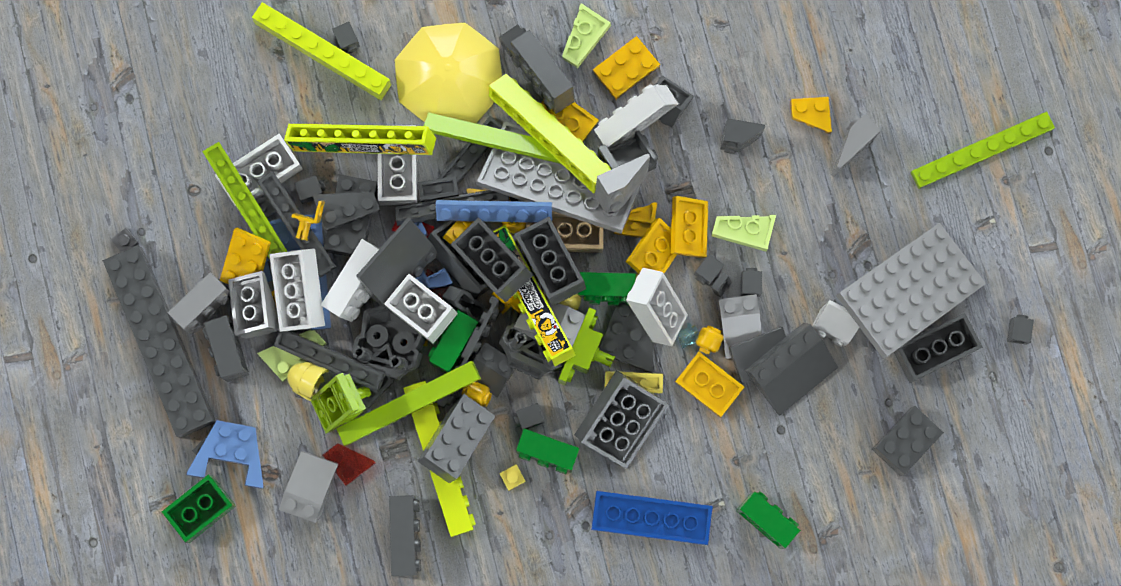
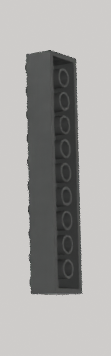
[102,245,216,438]

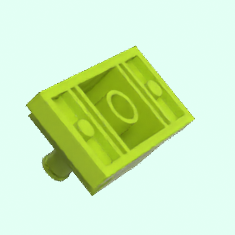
[558,307,615,386]
[311,373,371,434]

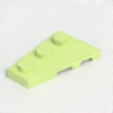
[562,3,611,69]
[711,215,776,252]
[257,330,327,382]

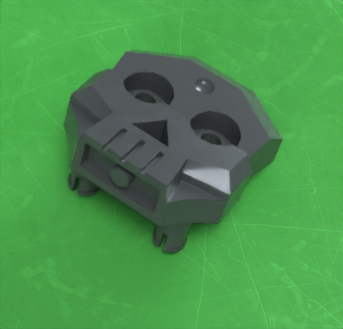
[352,306,426,381]
[499,309,566,380]

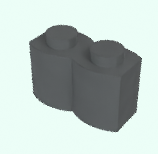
[442,286,486,321]

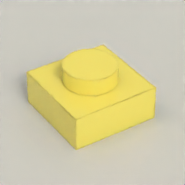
[499,464,526,491]

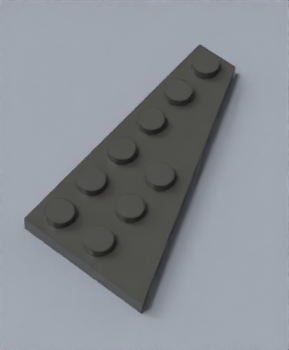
[599,267,654,373]
[437,296,501,408]

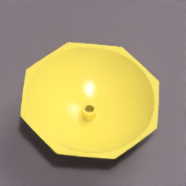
[395,23,502,124]

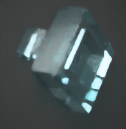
[678,322,699,348]

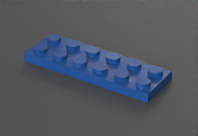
[591,491,713,545]

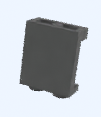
[598,130,658,172]

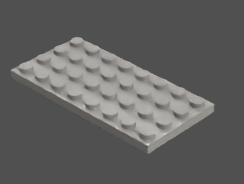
[477,121,642,234]
[836,223,986,359]

